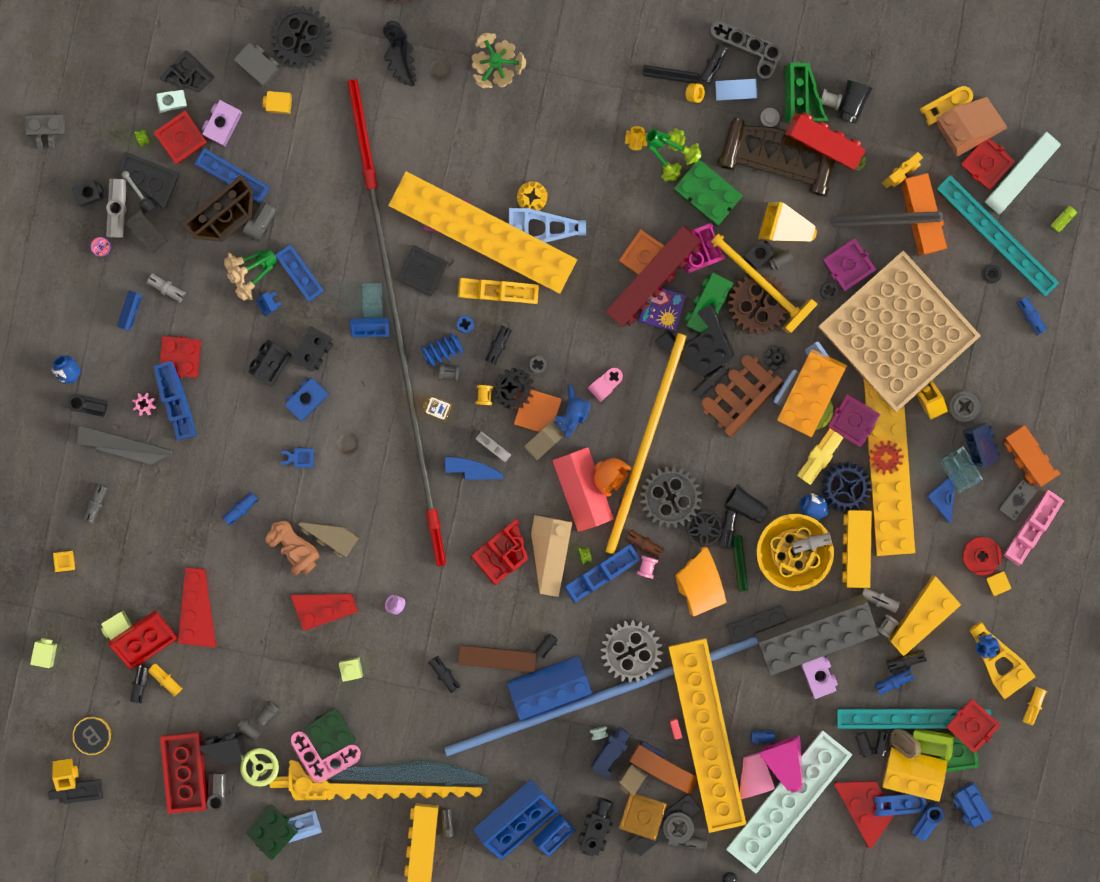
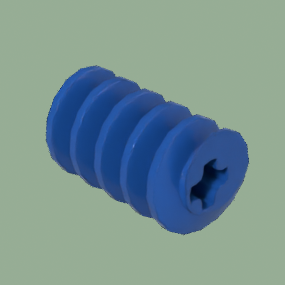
[421,333,464,367]

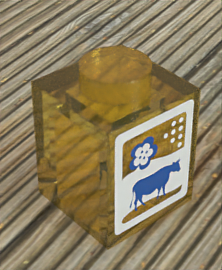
[423,395,453,422]

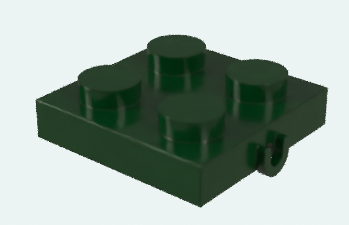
[303,708,356,760]
[246,805,298,860]

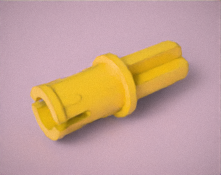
[148,664,183,697]
[1023,687,1048,725]

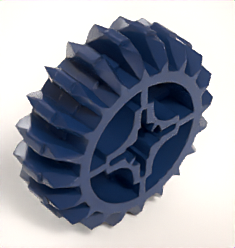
[820,461,872,513]

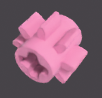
[132,393,156,416]

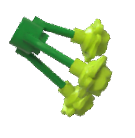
[646,128,701,182]

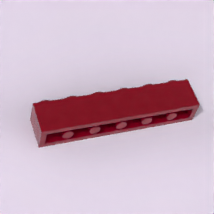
[606,226,703,327]

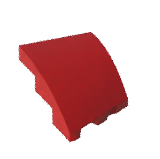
[470,518,528,585]

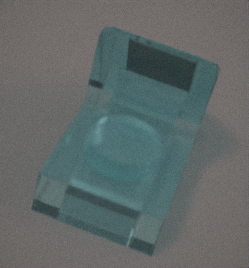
[362,283,383,318]

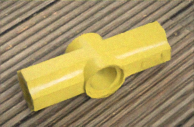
[797,428,843,485]

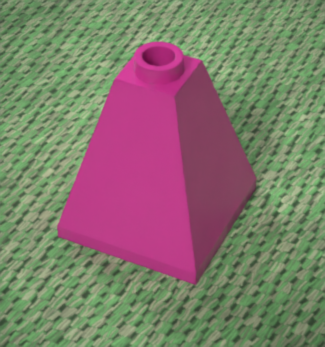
[760,735,803,793]

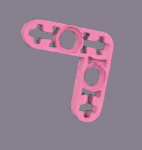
[291,732,361,783]

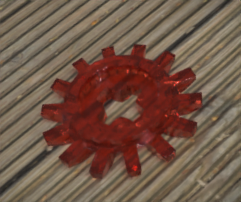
[869,440,904,475]

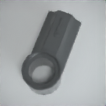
[242,201,277,243]
[207,773,226,812]

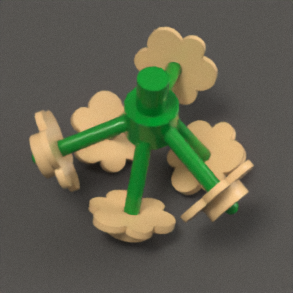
[472,33,526,88]

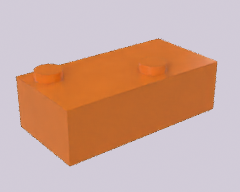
[900,173,947,256]

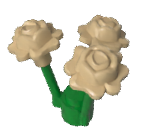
[224,249,277,301]

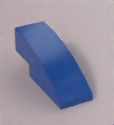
[445,457,504,480]

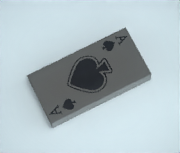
[998,479,1038,521]

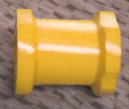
[475,385,494,405]

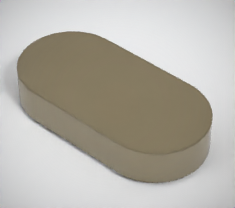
[890,729,921,758]

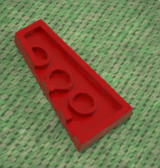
[178,567,217,647]

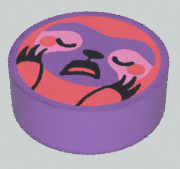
[91,237,111,257]

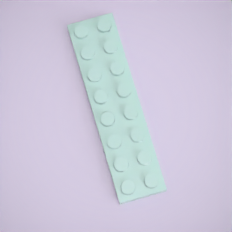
[726,730,852,874]

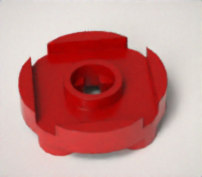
[962,537,1002,575]

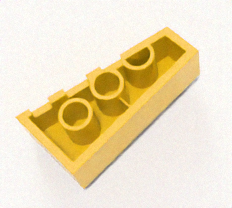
[888,575,961,656]

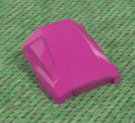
[684,223,726,274]

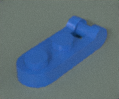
[874,794,926,816]

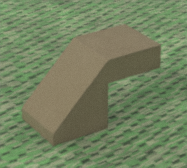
[524,418,566,461]

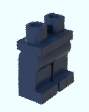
[590,726,630,780]

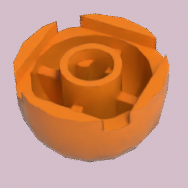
[594,458,631,497]

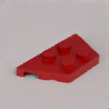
[834,780,894,849]

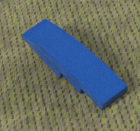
[153,361,197,441]
[563,544,641,603]

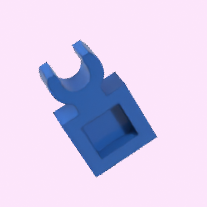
[281,448,314,468]

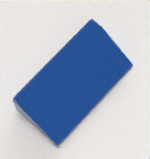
[117,291,142,331]
[533,814,576,857]

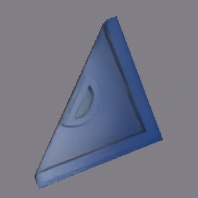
[926,473,956,523]

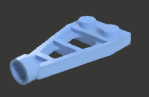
[509,208,586,243]

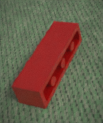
[785,112,866,170]

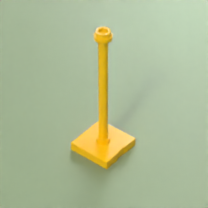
[711,233,817,333]

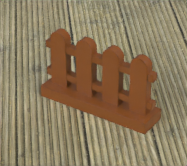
[702,355,783,438]

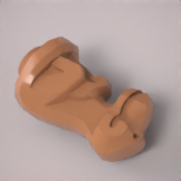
[265,521,320,576]

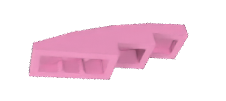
[1003,490,1064,566]

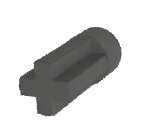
[441,809,454,837]

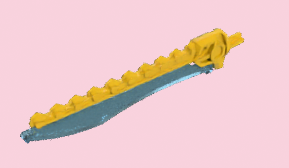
[269,760,489,800]

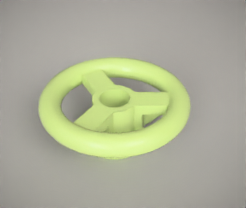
[240,748,279,787]

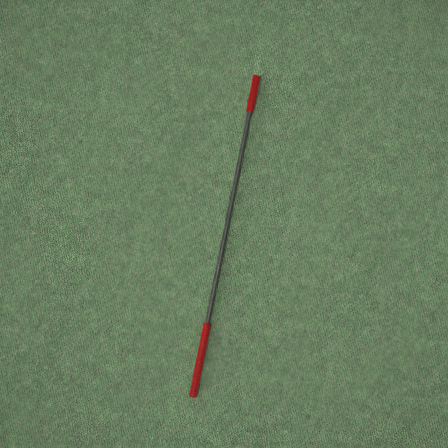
[347,79,446,566]

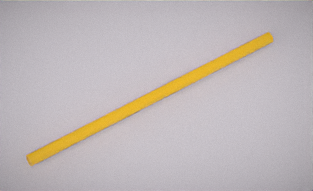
[605,333,687,554]

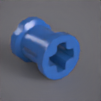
[457,316,474,333]

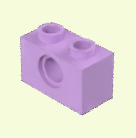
[202,100,242,146]
[801,656,838,699]

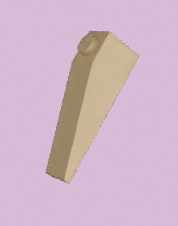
[531,515,572,597]

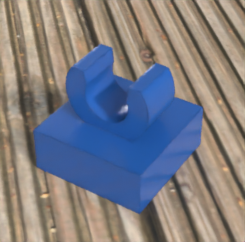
[256,292,282,317]

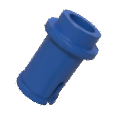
[751,729,775,745]

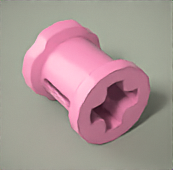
[637,556,658,579]

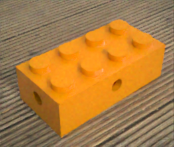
[777,349,847,437]

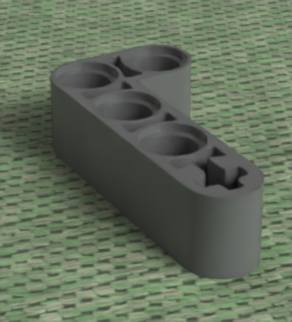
[709,21,781,81]

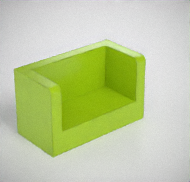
[913,729,955,760]

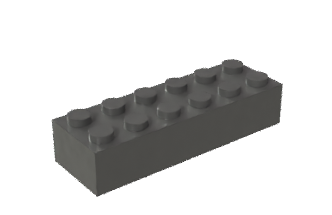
[755,594,879,676]

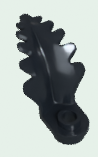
[383,21,417,86]

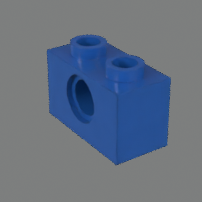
[285,378,330,421]

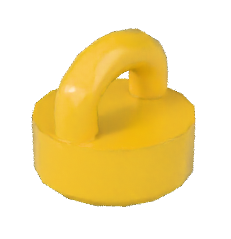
[685,83,705,103]

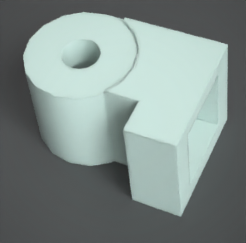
[156,90,187,114]

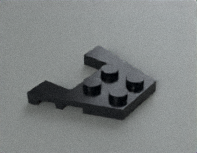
[655,302,734,377]

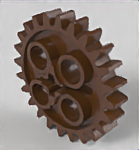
[727,272,789,335]

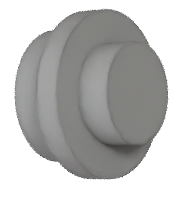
[760,108,780,127]

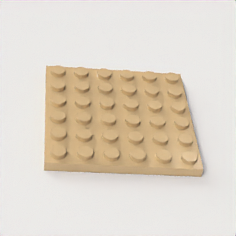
[818,250,981,413]

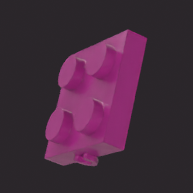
[823,238,876,291]
[828,394,881,447]

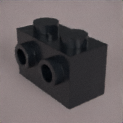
[292,326,333,371]

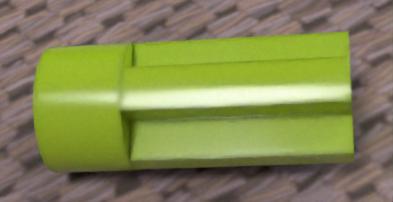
[1051,205,1077,233]

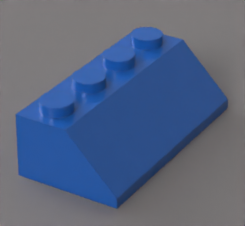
[507,656,592,720]
[473,780,559,860]

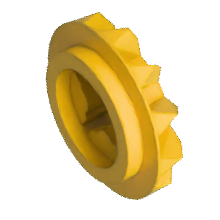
[517,182,548,211]

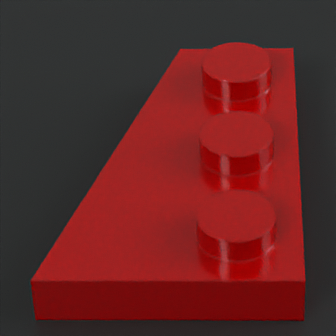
[291,594,358,631]

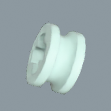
[590,726,609,740]

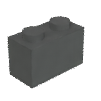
[234,43,280,88]

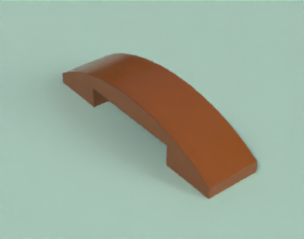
[629,744,698,794]

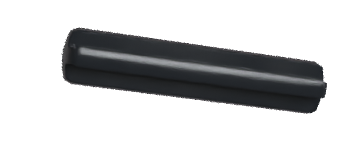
[642,65,699,83]

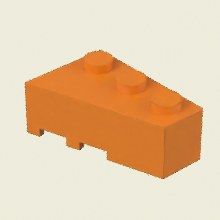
[1003,425,1060,487]

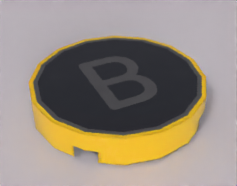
[73,717,111,755]

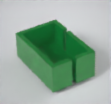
[673,160,743,227]

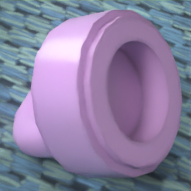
[385,594,405,615]

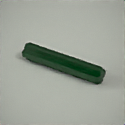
[732,535,748,592]

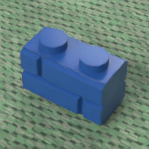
[952,782,993,828]

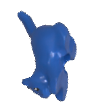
[554,385,591,438]

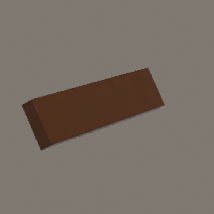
[458,645,536,672]

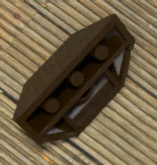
[181,175,254,242]

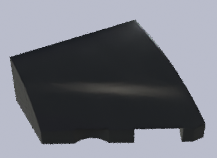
[159,50,215,93]

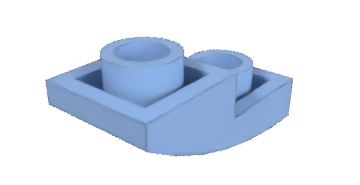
[715,79,758,100]

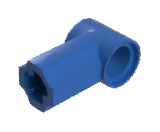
[911,803,944,842]

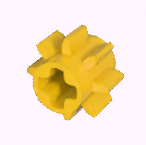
[625,126,648,150]

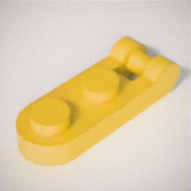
[920,86,973,126]

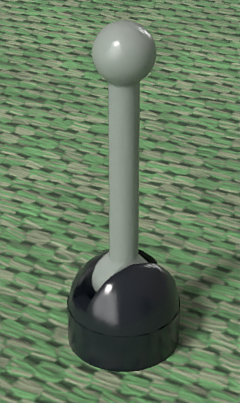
[122,171,157,214]

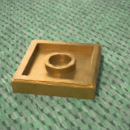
[619,793,667,841]

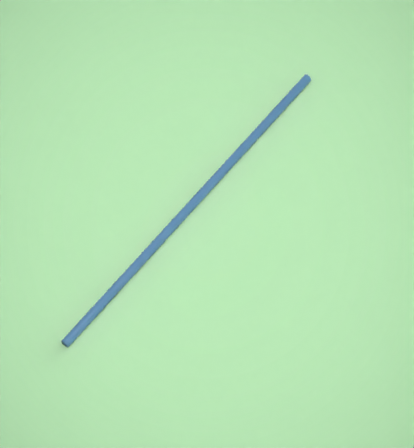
[444,636,758,756]

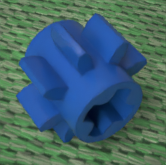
[975,634,1000,659]

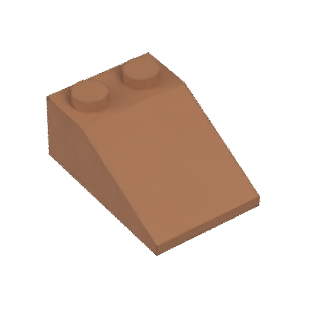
[937,97,1007,156]

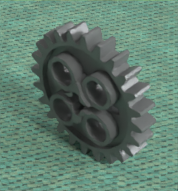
[640,466,702,528]

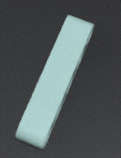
[985,131,1061,214]

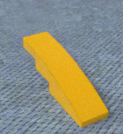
[458,278,539,304]

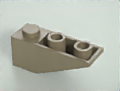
[298,522,360,558]
[618,762,648,796]

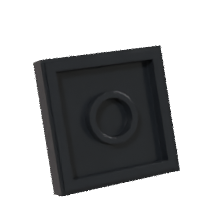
[397,245,448,296]

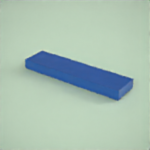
[194,148,271,204]

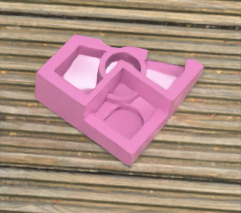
[739,751,775,799]

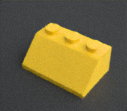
[882,746,948,802]

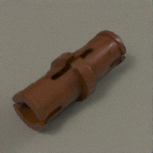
[625,529,664,559]

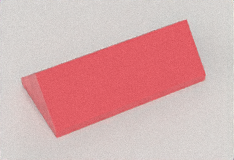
[552,447,614,532]

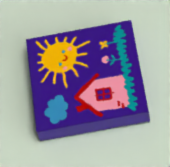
[639,288,686,332]

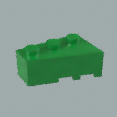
[784,63,828,123]
[684,273,733,333]

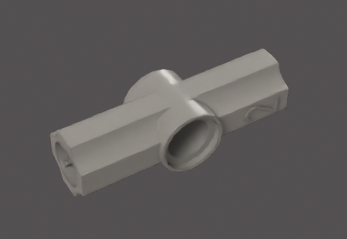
[106,179,127,238]

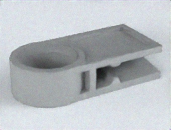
[475,431,511,462]

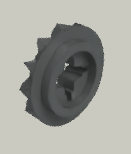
[949,391,980,422]
[663,813,694,843]

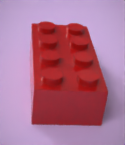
[160,731,208,814]

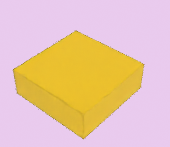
[53,551,75,572]
[985,571,1011,596]

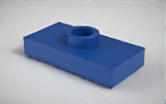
[350,318,390,337]

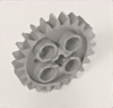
[601,620,663,683]

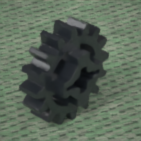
[493,368,535,410]

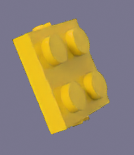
[882,152,923,188]

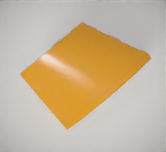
[675,546,726,616]

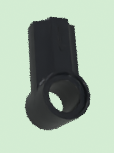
[68,394,108,417]

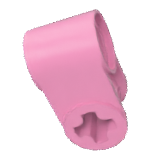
[587,368,623,402]

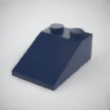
[963,423,1000,468]

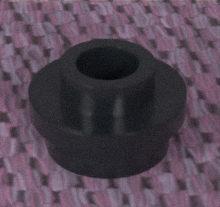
[982,264,1001,284]

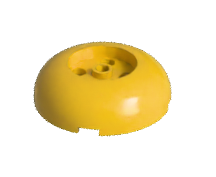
[757,514,834,591]

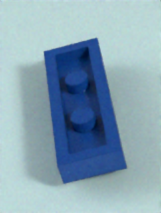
[275,244,325,302]

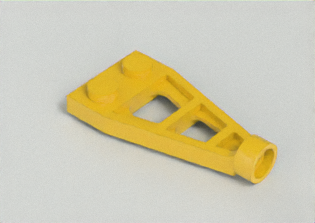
[969,622,1035,699]

